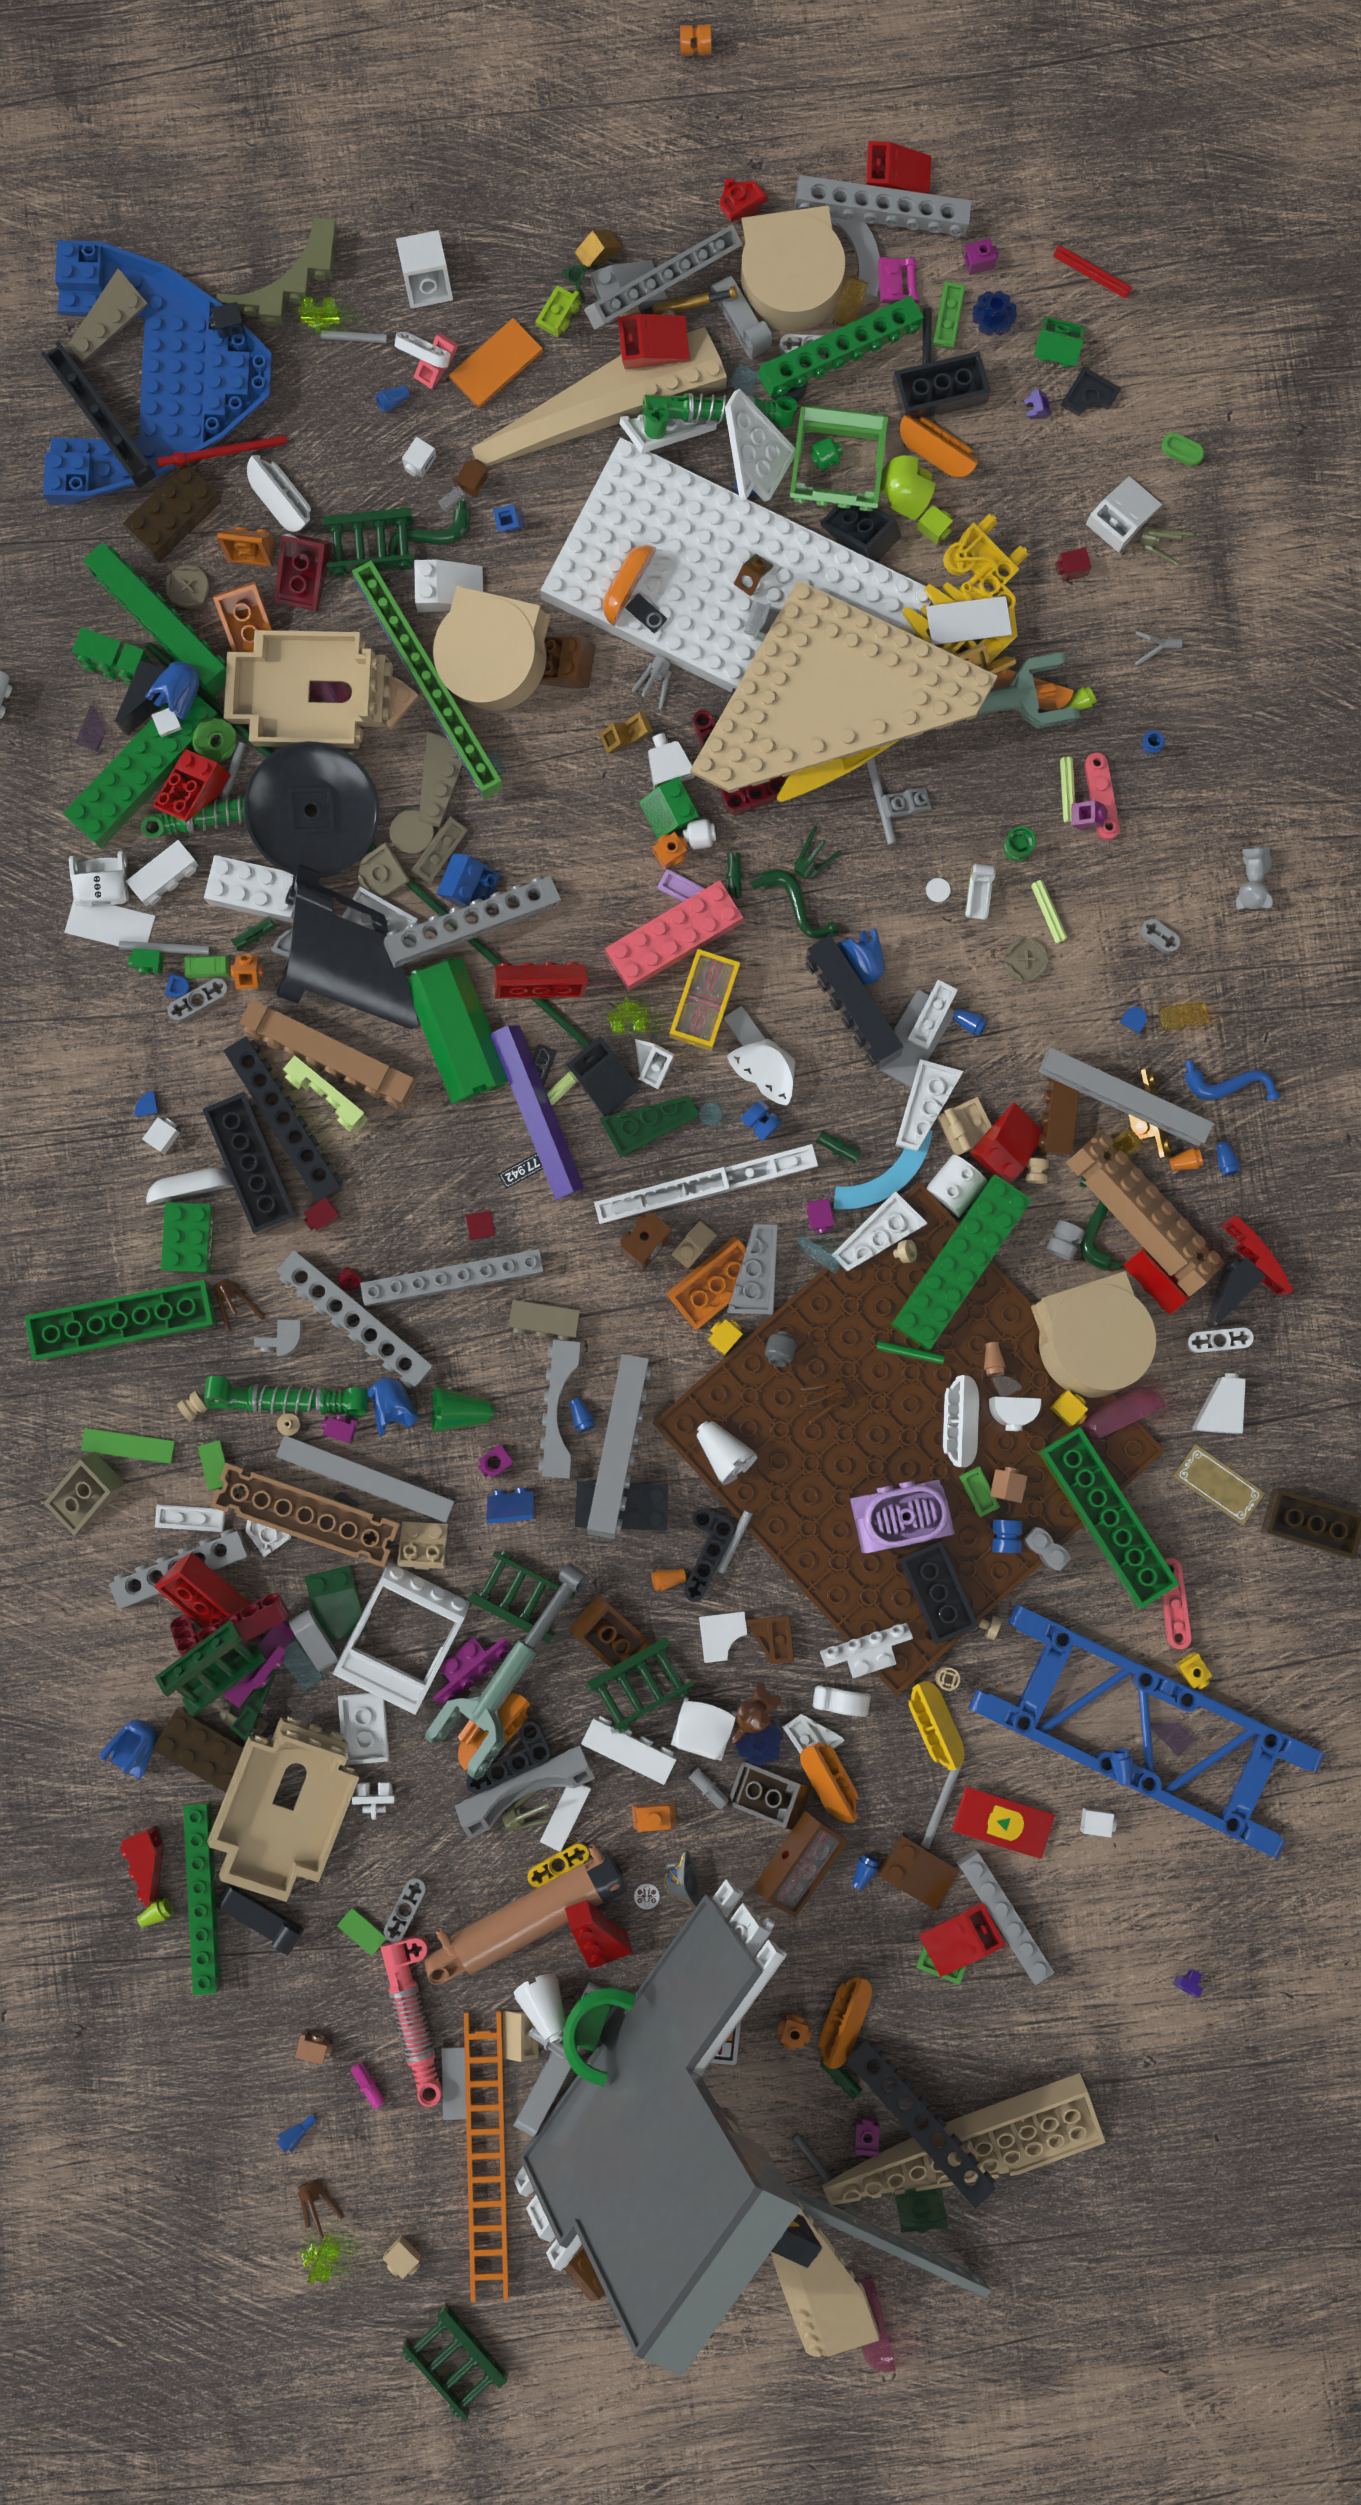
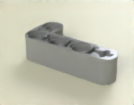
[710,276,772,359]

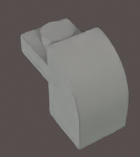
[254,1320,303,1357]

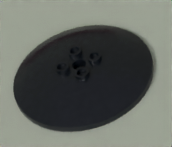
[244,741,379,877]

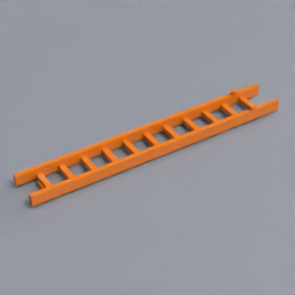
[464,2010,509,2302]

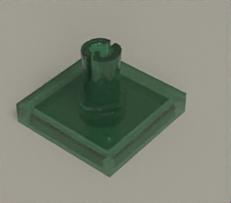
[894,2187,948,2234]

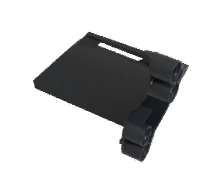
[276,863,418,1029]

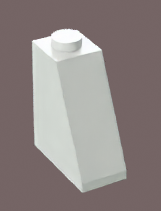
[1192,1373,1246,1434]

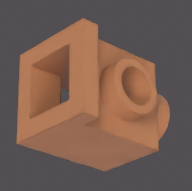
[295,2030,333,2064]

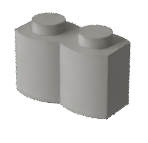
[1022,1527,1071,1571]

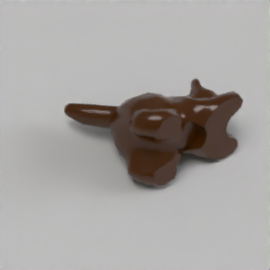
[730,1683,781,1745]

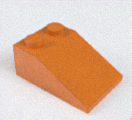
[217,527,275,567]
[213,581,273,652]

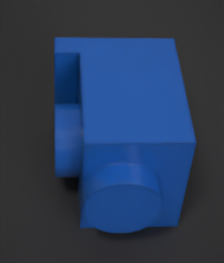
[493,504,526,533]

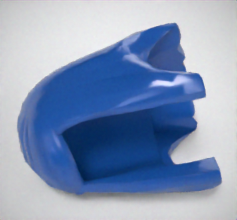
[145,661,199,720]
[836,928,885,985]
[368,1377,420,1437]
[99,1719,157,1779]

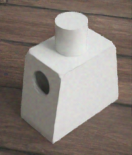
[648,733,694,790]

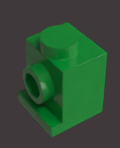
[128,948,164,977]

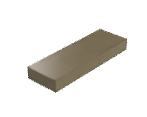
[411,816,468,884]

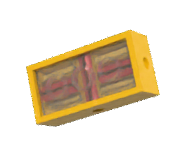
[669,949,740,1052]

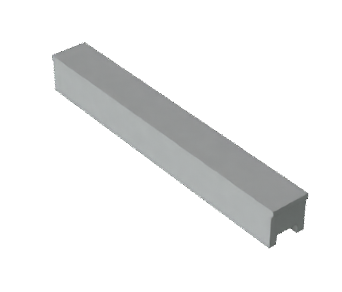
[1038,1047,1214,1147]
[276,1435,455,1523]

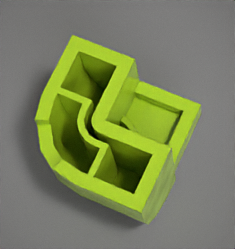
[880,456,936,521]

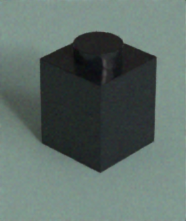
[209,302,245,338]

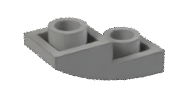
[881,788,931,819]

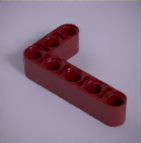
[693,709,786,816]
[170,1593,290,1657]

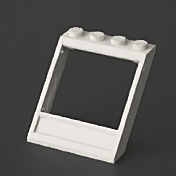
[333,1562,471,1714]

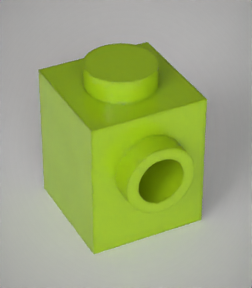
[916,504,953,545]

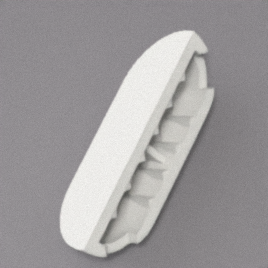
[247,455,311,532]
[146,1168,234,1205]
[943,1375,979,1467]

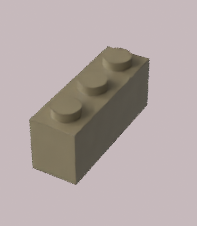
[508,1300,581,1341]

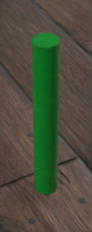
[876,1341,945,1364]

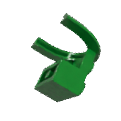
[563,1988,636,2087]

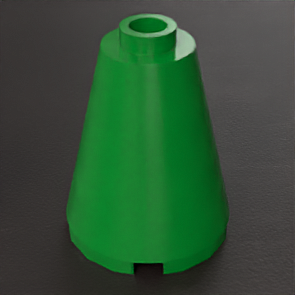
[431,1387,494,1432]

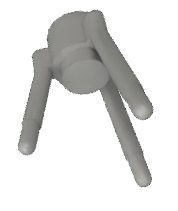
[632,656,672,710]

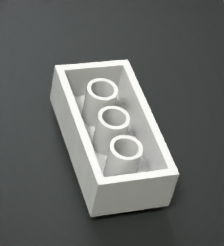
[204,855,294,923]

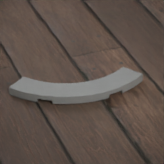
[819,198,880,300]

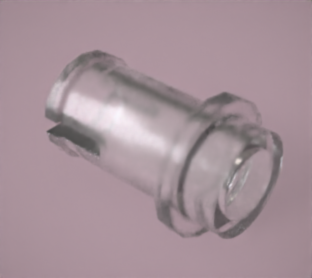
[437,485,466,513]

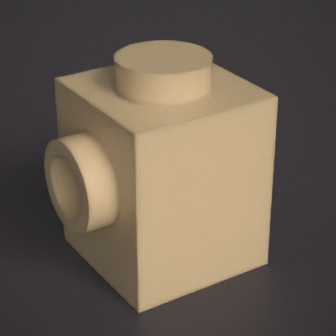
[383,2235,421,2279]

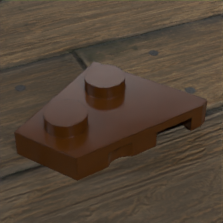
[746,1615,794,1664]

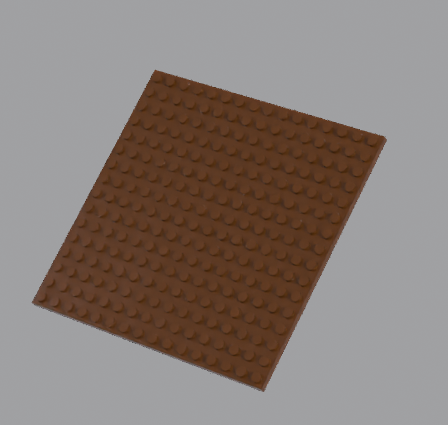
[652,1182,1165,1696]

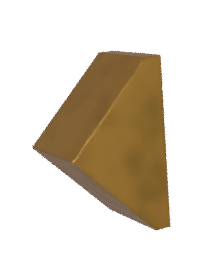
[575,230,623,272]

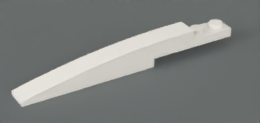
[594,1144,818,1224]

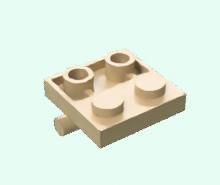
[937,1097,992,1156]
[398,1521,448,1570]

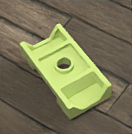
[283,1055,369,1133]

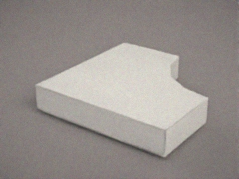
[699,1611,747,1663]

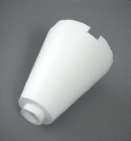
[697,1421,757,1485]
[514,1974,565,2044]

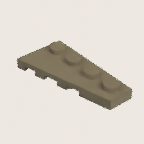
[68,269,149,363]
[419,732,463,828]

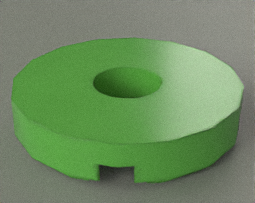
[192,717,237,762]

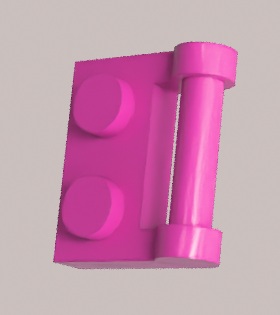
[877,257,920,304]

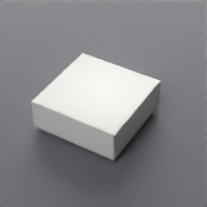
[152,708,182,737]

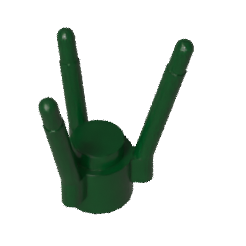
[560,265,598,300]
[793,826,841,880]

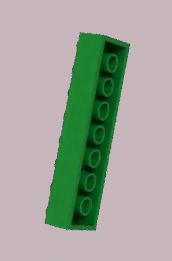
[83,542,227,698]
[63,694,220,849]
[890,1174,1032,1351]
[24,1280,217,1362]
[1038,1427,1180,1609]

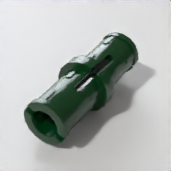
[726,852,743,899]
[231,916,276,952]
[816,1130,862,1164]
[819,2056,863,2100]

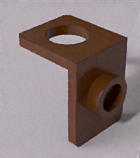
[734,554,773,596]

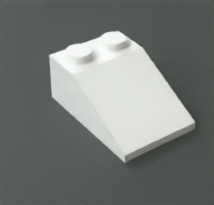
[414,560,483,612]

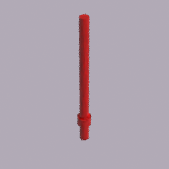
[156,435,287,467]

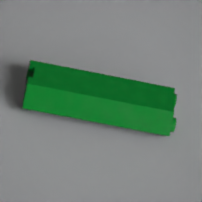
[407,957,509,1104]

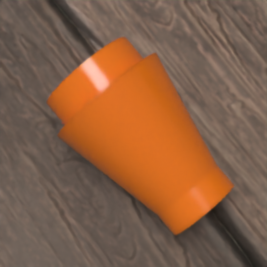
[1169,1148,1204,1171]
[651,1568,686,1592]

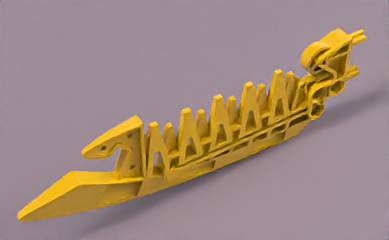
[777,514,1029,802]

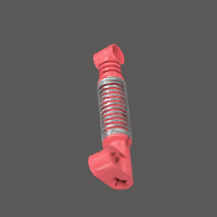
[380,1935,443,2107]

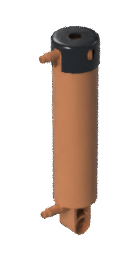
[424,1844,629,1985]

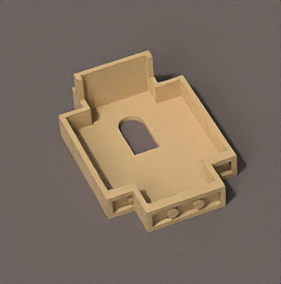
[224,630,393,749]
[207,1716,359,1902]

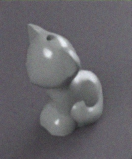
[1236,847,1273,909]

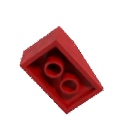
[970,1102,1043,1184]

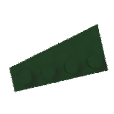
[599,1096,700,1158]

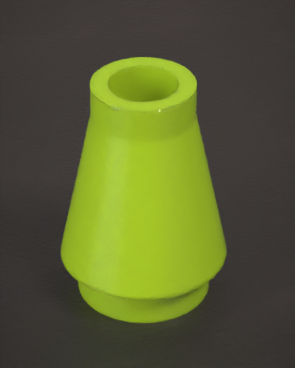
[1063,686,1097,711]
[137,1898,173,1928]

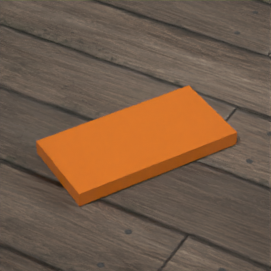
[449,318,543,409]

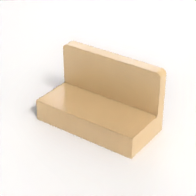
[502,2010,538,2062]

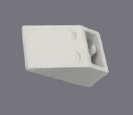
[1086,476,1162,553]

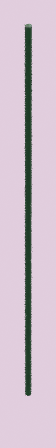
[146,642,591,1047]

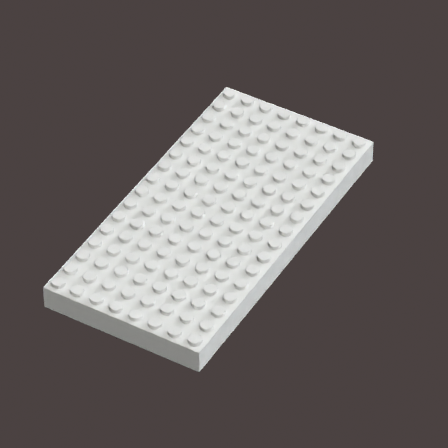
[540,437,932,693]

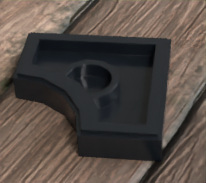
[1061,367,1121,416]

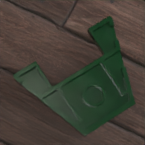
[184,1649,276,1742]

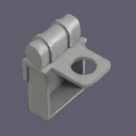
[744,602,781,642]

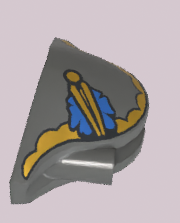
[663,1850,701,1910]

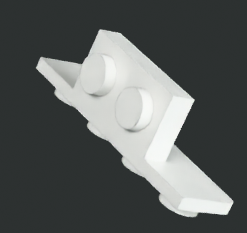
[820,1623,913,1678]

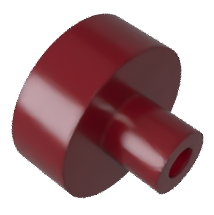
[338,1267,362,1291]

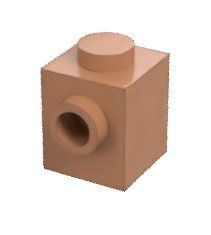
[990,1467,1027,1503]

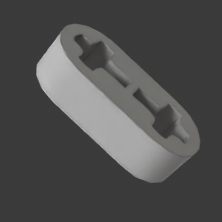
[1140,919,1180,954]

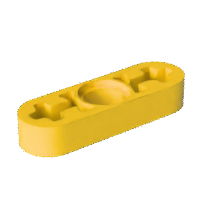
[528,1842,589,1888]

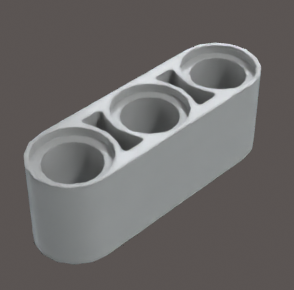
[288,1609,339,1672]

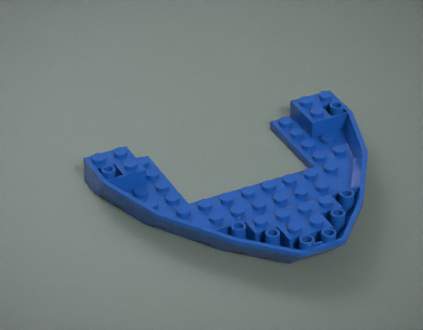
[43,240,272,505]

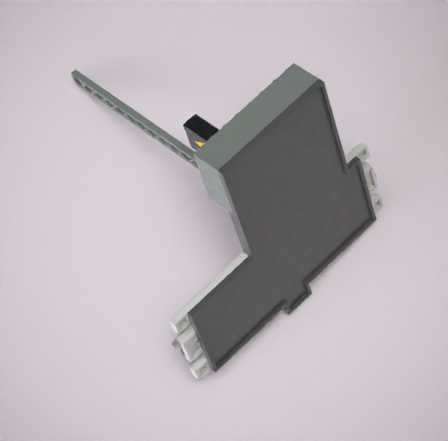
[514,1879,991,2375]

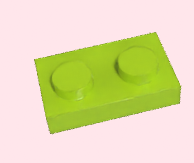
[535,285,581,338]

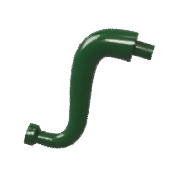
[387,500,471,557]
[750,869,838,938]
[1080,1176,1121,1271]

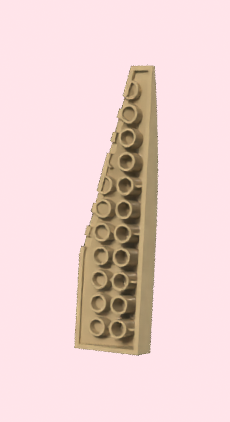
[472,327,727,467]
[822,2073,1106,2205]
[771,2201,880,2357]

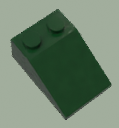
[304,1565,368,1641]

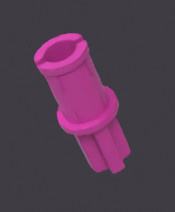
[351,2062,386,2109]

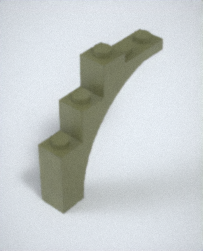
[216,218,338,327]

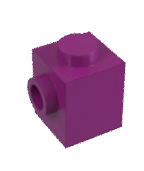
[963,238,998,275]

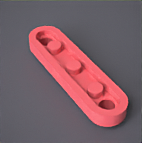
[1084,753,1120,841]
[1161,1558,1191,1649]

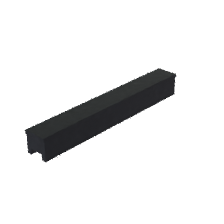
[41,341,157,488]

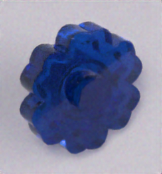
[972,291,1017,336]
[735,1723,782,1766]

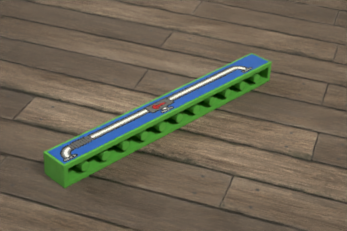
[352,561,503,800]

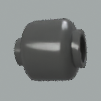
[765,1331,797,1367]

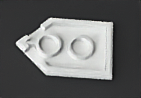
[246,1520,291,1557]

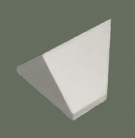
[635,1039,675,1089]

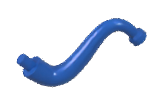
[1184,1060,1281,1101]

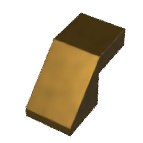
[599,712,653,754]

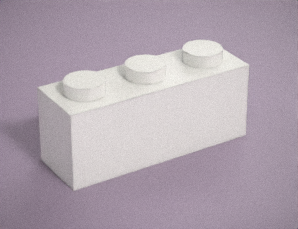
[125,840,199,907]

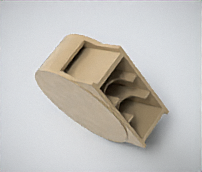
[740,206,845,332]
[433,586,551,711]
[1031,1271,1156,1398]

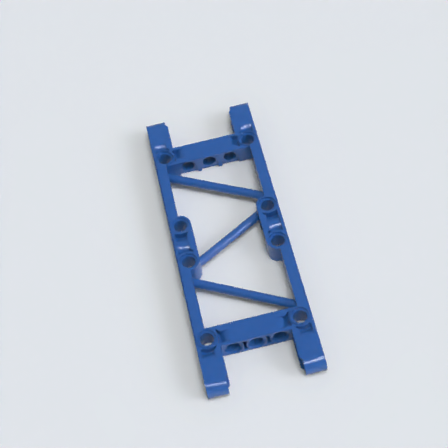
[968,1604,1326,1859]

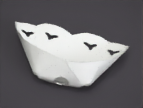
[727,1039,796,1105]

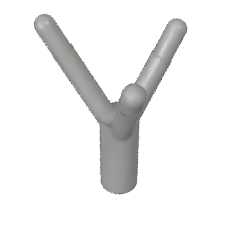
[1135,631,1182,666]

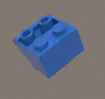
[436,853,500,908]

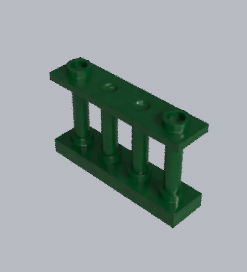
[323,507,416,577]
[468,1550,576,1644]
[155,1620,267,1717]
[585,1637,694,1734]
[402,2303,508,2422]

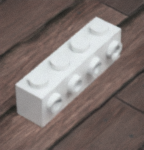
[581,1716,676,1785]

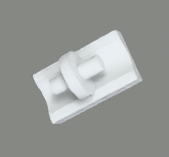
[352,1781,396,1820]

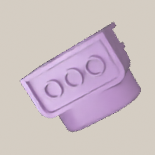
[850,1480,955,1553]

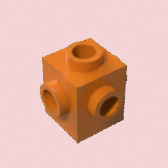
[652,832,688,870]
[231,954,264,989]
[777,2014,812,2051]

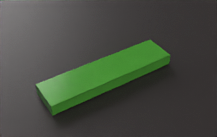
[81,1428,176,1464]

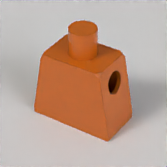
[632,1801,677,1832]

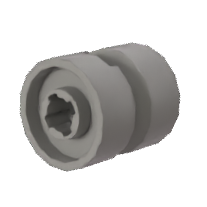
[1046,1220,1085,1261]

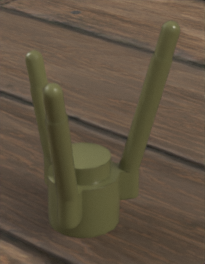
[1140,526,1194,566]
[502,1790,551,1832]

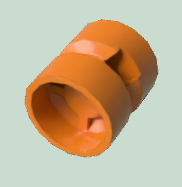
[680,24,711,56]

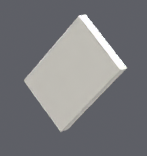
[338,1693,390,1765]

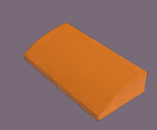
[665,1236,746,1330]

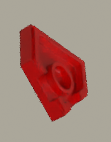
[719,178,768,223]

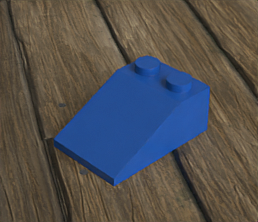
[486,1487,537,1524]

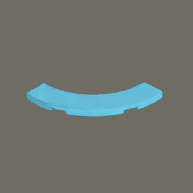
[833,1130,933,1210]

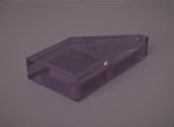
[75,705,106,752]
[1150,1723,1194,1756]

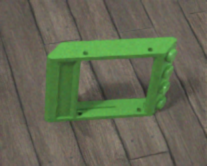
[790,404,888,511]

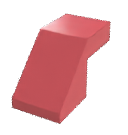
[414,333,458,389]

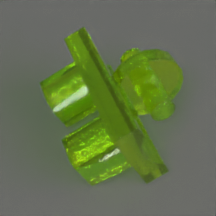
[298,297,340,335]
[607,997,648,1034]
[299,2235,341,2284]

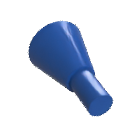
[277,2114,317,2153]

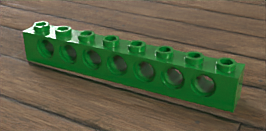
[757,295,924,398]
[183,1801,221,1995]

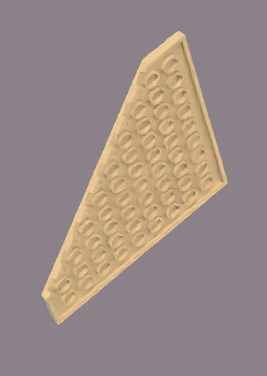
[690,580,997,793]

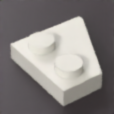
[782,1714,845,1754]

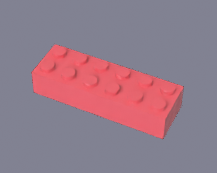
[605,880,743,991]

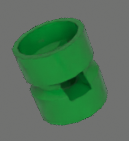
[1003,826,1036,862]

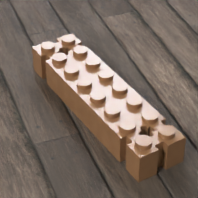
[239,999,418,1110]
[1066,1130,1225,1297]
[210,1463,402,1567]

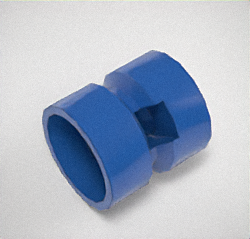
[740,1099,783,1142]
[992,1520,1023,1553]

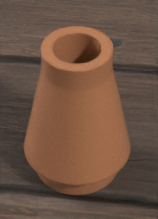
[984,1342,1006,1377]

